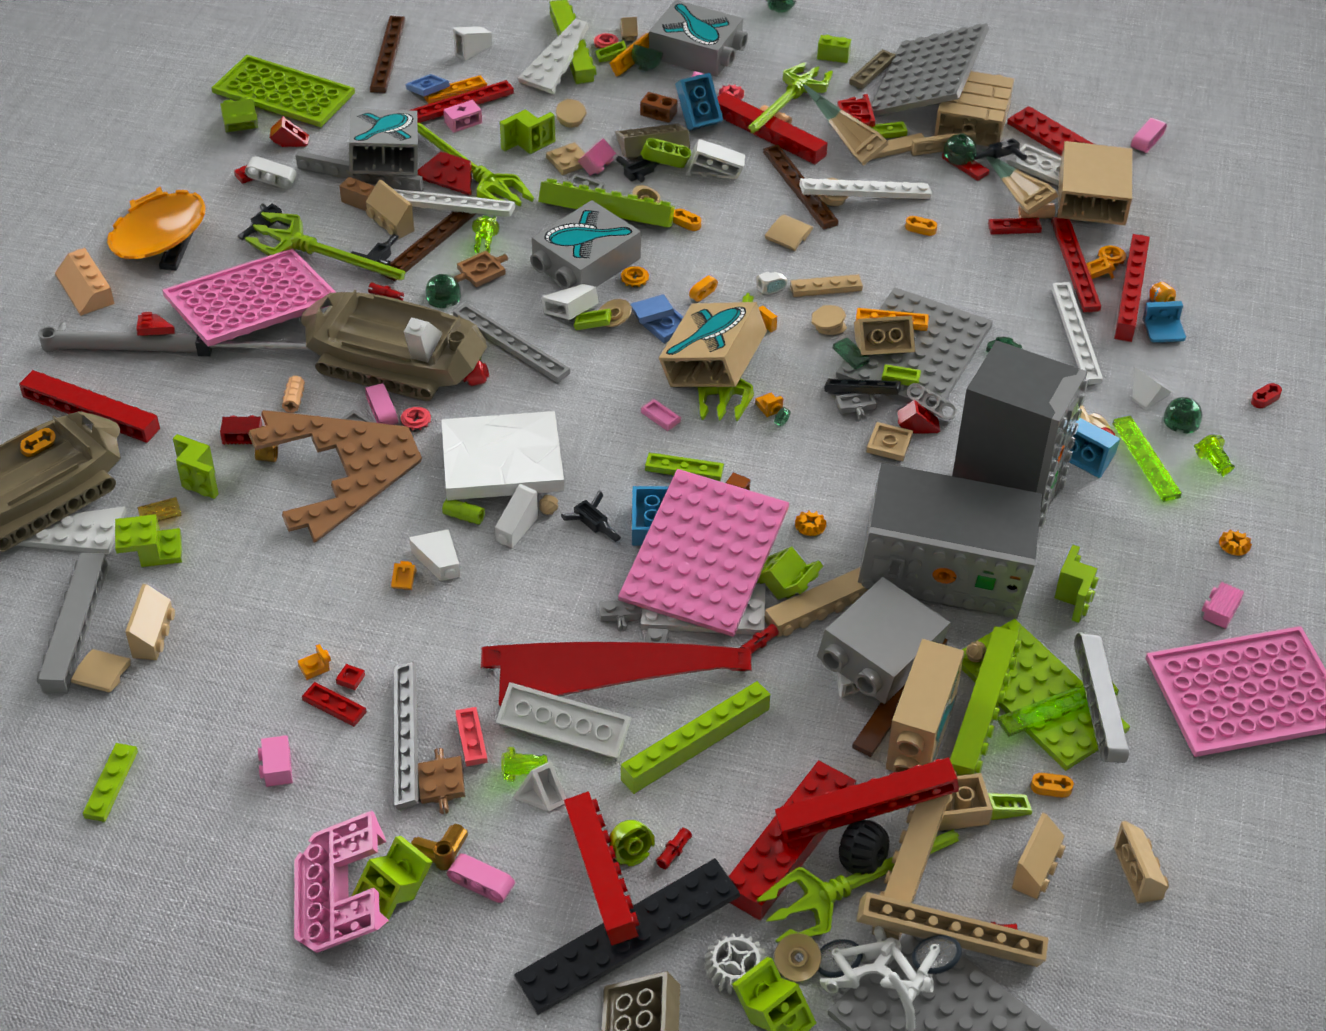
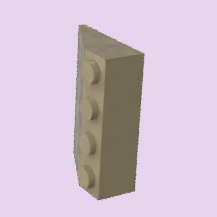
[615,123,690,160]
[601,971,680,1031]

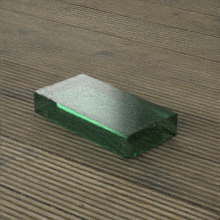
[832,337,870,369]

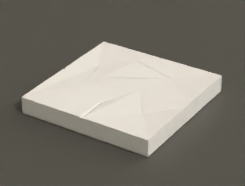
[441,411,565,500]

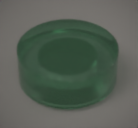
[774,407,791,426]

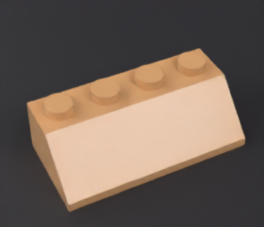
[55,248,114,316]

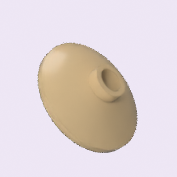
[599,299,632,327]
[774,933,821,981]

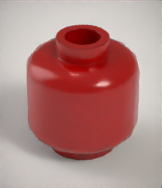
[463,360,490,386]

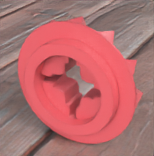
[594,33,619,49]
[719,84,744,100]
[401,407,431,431]

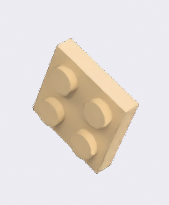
[546,142,585,175]
[866,422,913,461]

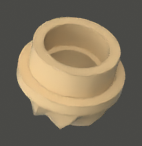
[539,495,558,515]
[966,641,987,662]

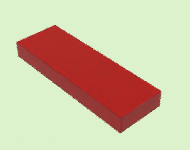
[942,147,990,181]
[988,218,1042,235]
[302,682,367,727]

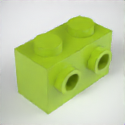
[817,35,852,63]

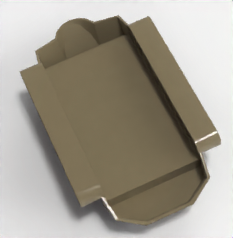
[301,290,487,401]
[0,411,121,552]

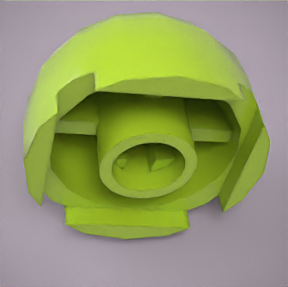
[609,820,655,866]

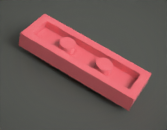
[455,707,488,767]

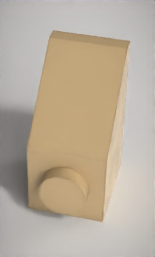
[620,17,638,42]

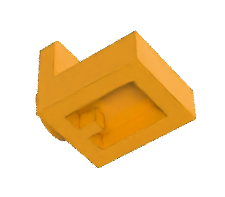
[1086,256,1116,279]
[759,305,777,333]
[755,392,783,417]
[391,561,417,590]
[297,644,331,680]

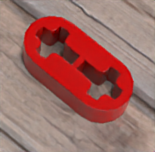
[1251,383,1282,409]

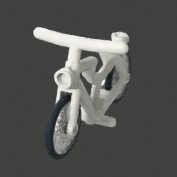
[818,926,962,1031]

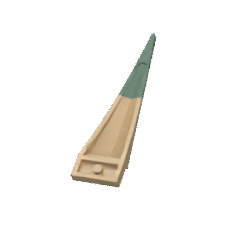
[803,85,889,166]
[982,149,1058,215]

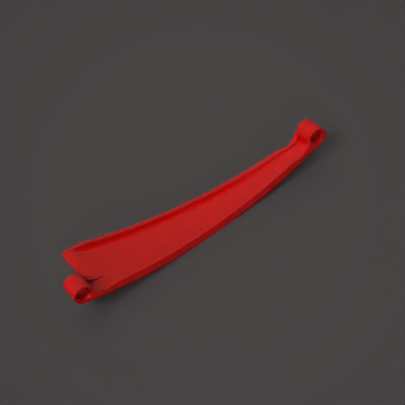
[481,642,752,707]

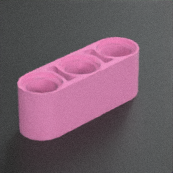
[1131,118,1167,153]
[365,383,398,425]
[447,853,515,903]

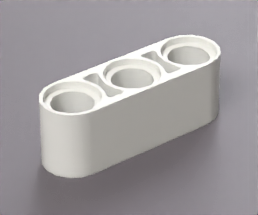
[245,156,297,189]
[907,383,957,421]

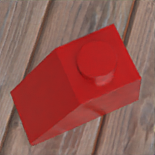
[269,117,309,147]
[897,400,941,434]

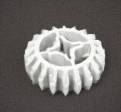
[704,932,767,995]

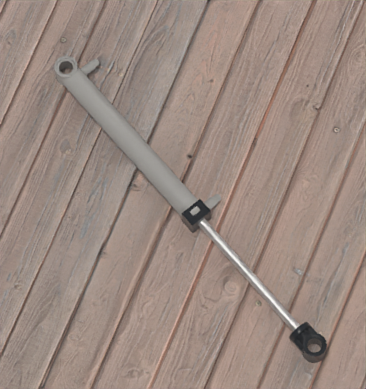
[38,322,310,357]

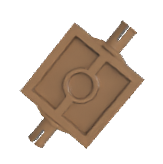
[454,251,508,287]
[418,748,465,814]

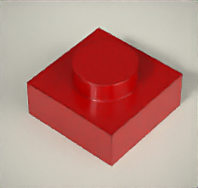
[234,165,254,184]
[336,664,365,690]

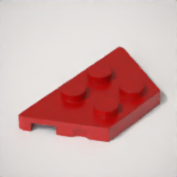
[837,94,875,127]
[417,151,472,196]

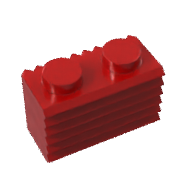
[220,415,263,445]

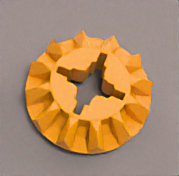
[1098,245,1126,266]
[621,266,649,288]
[795,510,826,536]
[1219,529,1252,556]

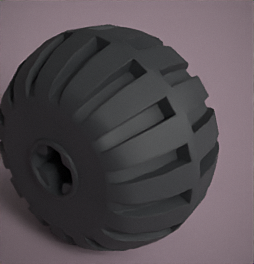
[839,820,890,875]

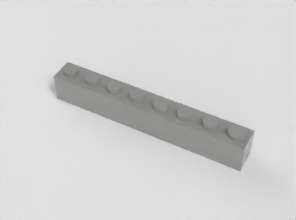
[37,552,109,694]

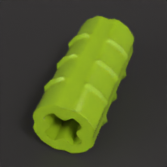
[442,498,485,525]

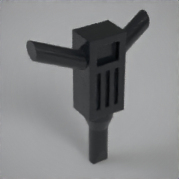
[973,138,1027,161]
[616,156,661,183]
[238,203,291,240]
[351,234,399,266]
[561,490,621,542]

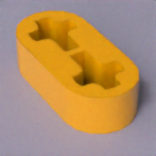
[673,209,701,231]
[905,216,937,236]
[689,275,718,302]
[20,428,55,457]
[1030,773,1074,798]

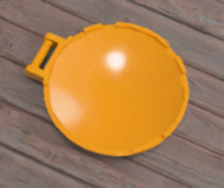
[107,187,206,259]

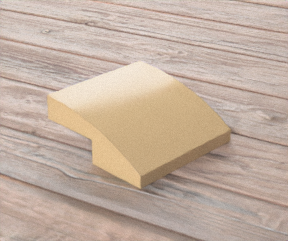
[765,214,813,251]
[71,649,131,693]

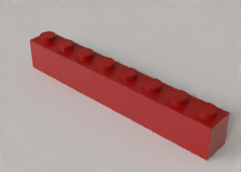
[717,92,828,165]
[1114,234,1150,342]
[19,370,160,443]
[775,757,959,843]
[564,791,640,945]

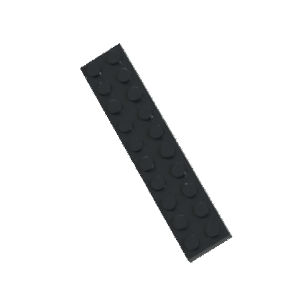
[514,858,740,1015]

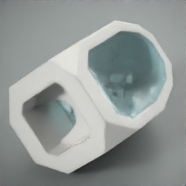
[756,272,788,295]

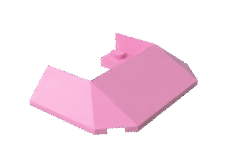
[294,810,389,953]

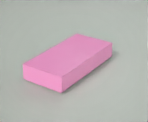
[641,399,681,431]

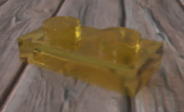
[137,497,182,522]

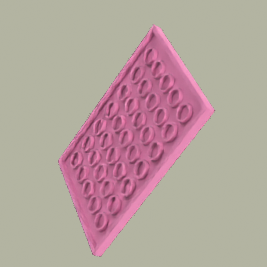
[162,249,335,346]
[618,469,789,637]
[1145,626,1326,757]

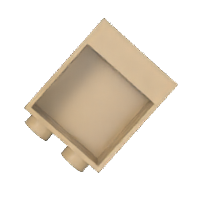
[934,71,1015,147]

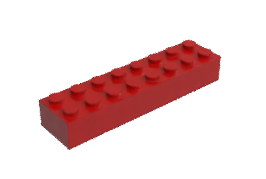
[729,760,856,921]

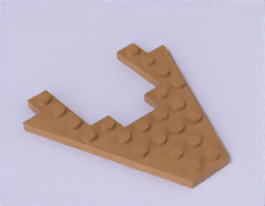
[249,410,422,542]

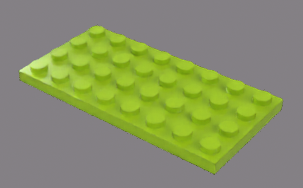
[211,54,355,127]
[961,618,1130,771]

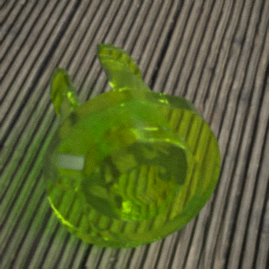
[472,216,500,254]
[1194,434,1235,476]
[501,747,548,782]

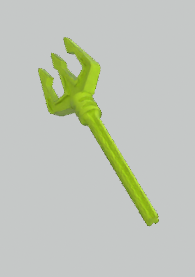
[748,62,833,133]
[417,123,534,206]
[245,212,406,281]
[698,293,754,421]
[757,829,959,943]

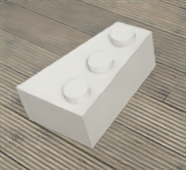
[686,139,745,179]

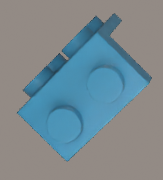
[1143,301,1186,343]

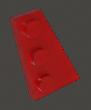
[137,312,175,336]

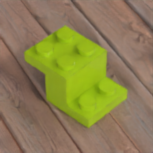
[220,97,258,133]
[499,109,556,154]
[173,434,219,499]
[115,514,182,567]
[1054,544,1099,623]
[757,546,823,600]
[351,836,433,923]
[732,957,817,1031]

